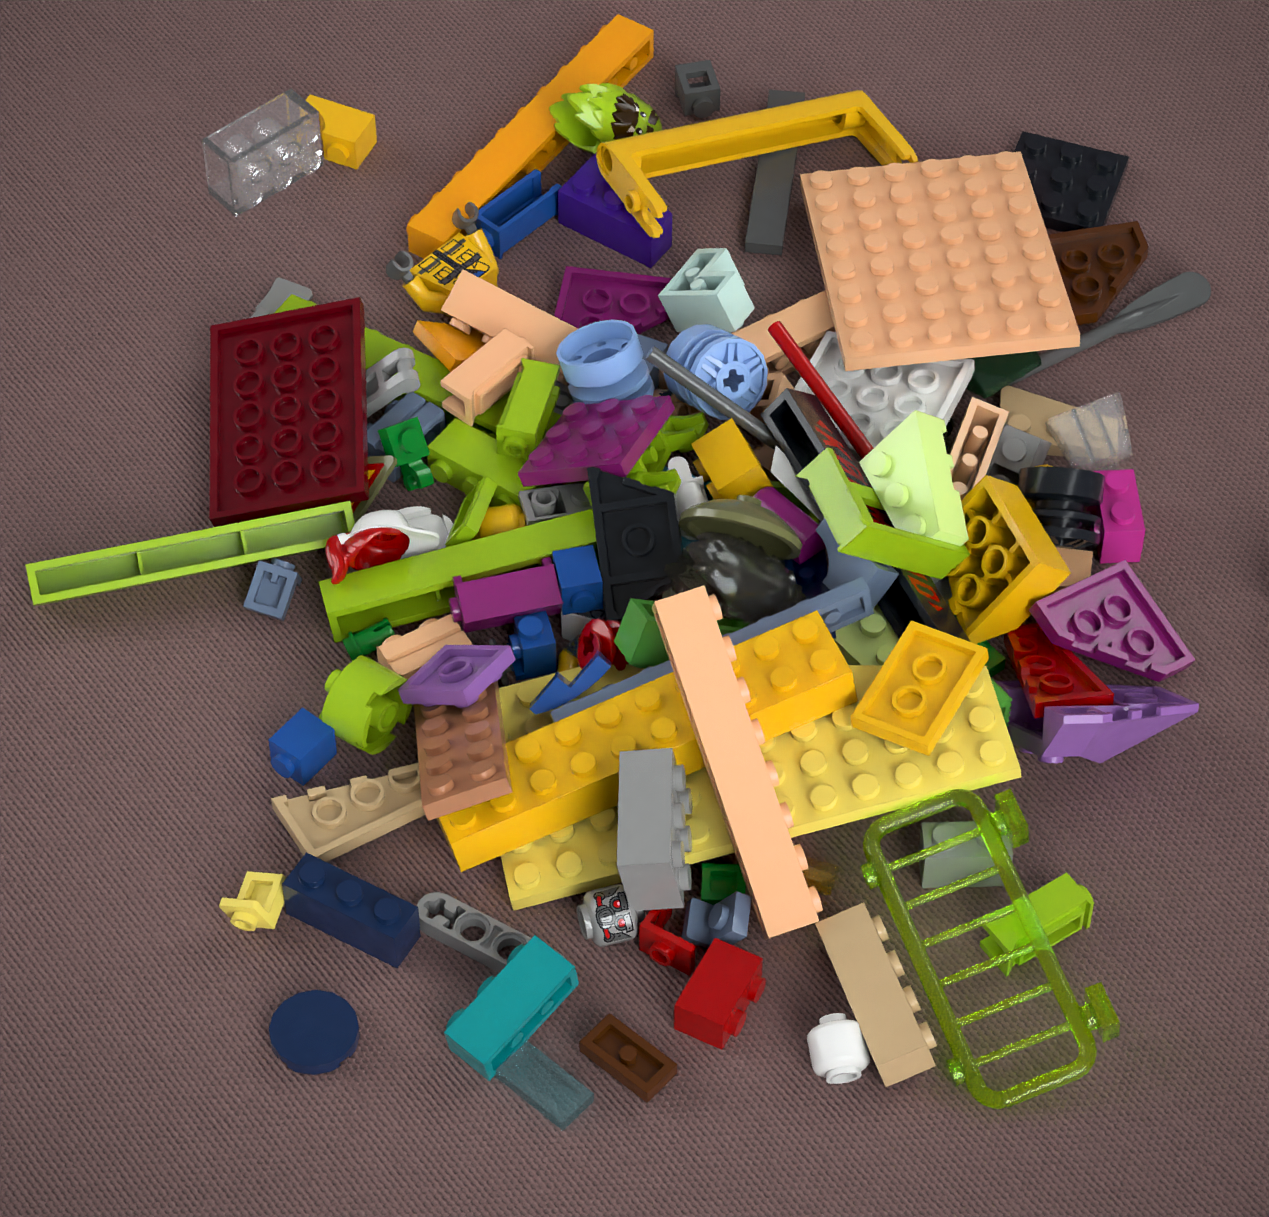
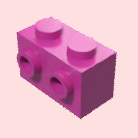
[1085,469,1145,564]

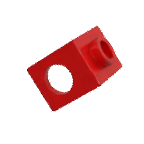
[639,909,695,976]

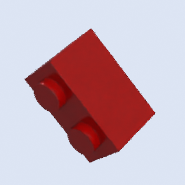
[674,938,766,1050]

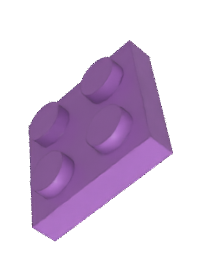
[398,645,516,708]

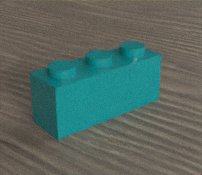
[444,935,579,1081]

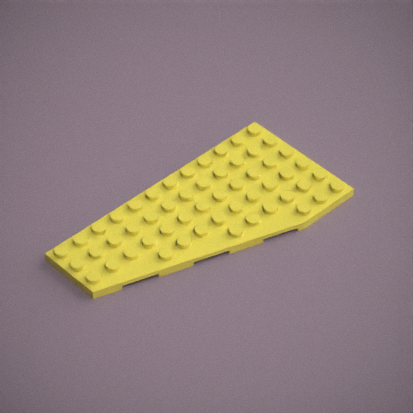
[499,665,1022,911]

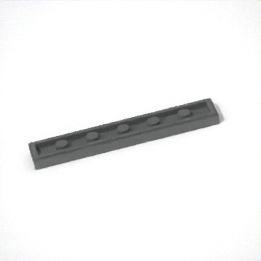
[745,89,805,255]

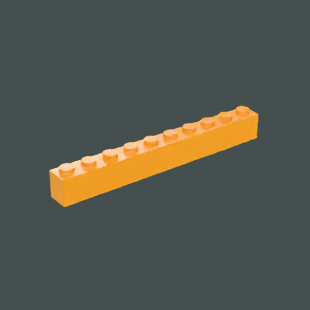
[406,14,654,259]

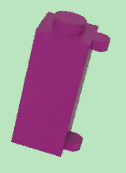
[449,557,563,633]

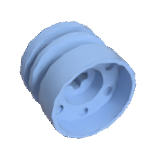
[556,320,655,404]
[663,324,768,420]

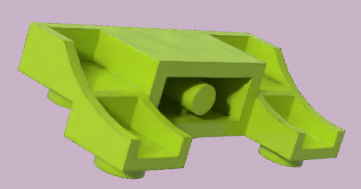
[583,412,709,506]

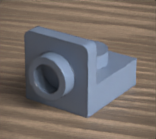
[243,558,302,621]
[682,891,752,949]

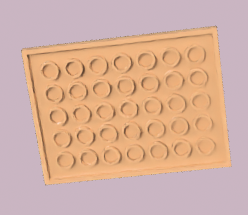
[800,151,1080,371]

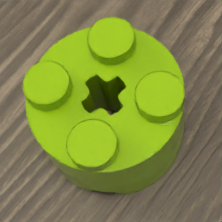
[318,655,413,755]

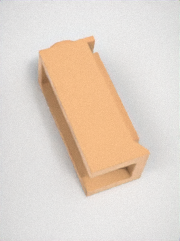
[441,328,535,427]

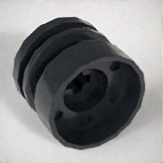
[1018,466,1105,549]

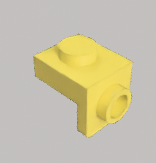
[219,871,287,931]

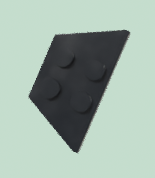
[587,467,687,622]

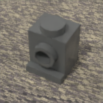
[674,60,720,118]

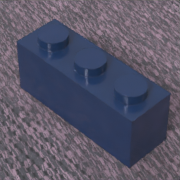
[282,852,421,968]

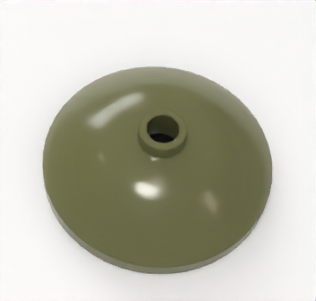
[679,495,802,560]

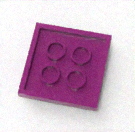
[518,395,675,487]

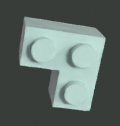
[658,248,755,333]

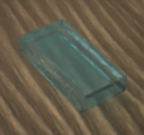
[496,1041,594,1131]

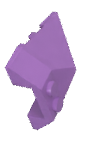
[995,681,1199,763]

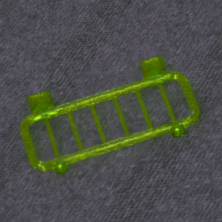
[860,788,1120,1109]

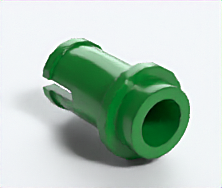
[342,617,396,661]

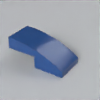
[530,651,611,715]

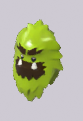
[549,83,663,154]

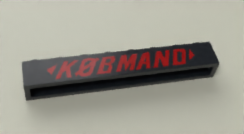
[760,388,971,642]

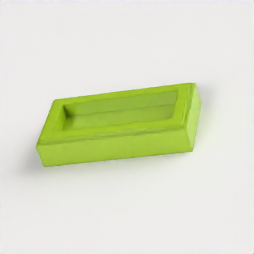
[445,476,498,548]

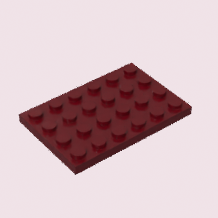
[209,297,369,527]

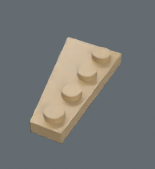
[271,763,425,862]

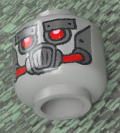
[577,884,645,947]

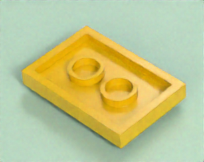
[850,620,989,756]

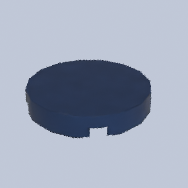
[269,990,360,1075]

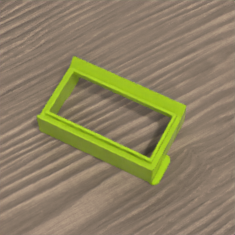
[795,447,970,579]

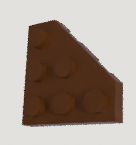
[1048,221,1149,325]

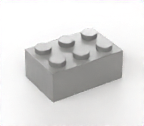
[617,748,692,911]

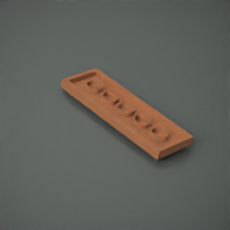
[414,681,512,821]

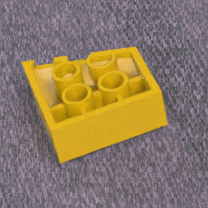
[946,475,1071,644]

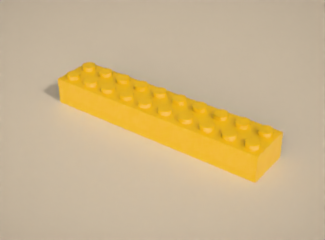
[437,610,858,872]

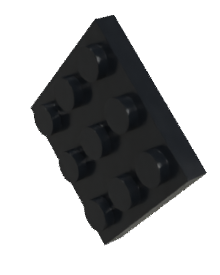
[1014,131,1129,232]

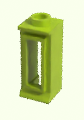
[496,358,560,459]
[979,872,1094,977]

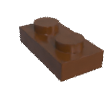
[579,1013,677,1103]

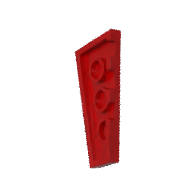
[1003,623,1114,718]

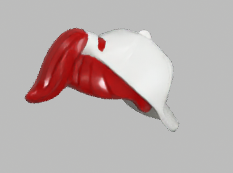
[325,510,440,585]

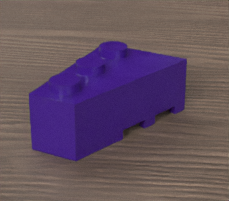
[558,152,672,268]

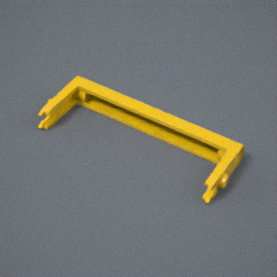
[596,90,918,238]

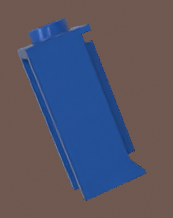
[474,169,562,260]

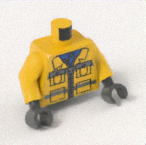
[386,202,499,316]

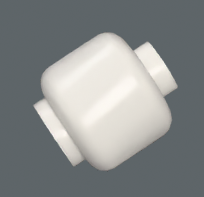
[807,1013,870,1084]

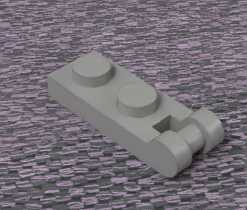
[366,348,421,418]

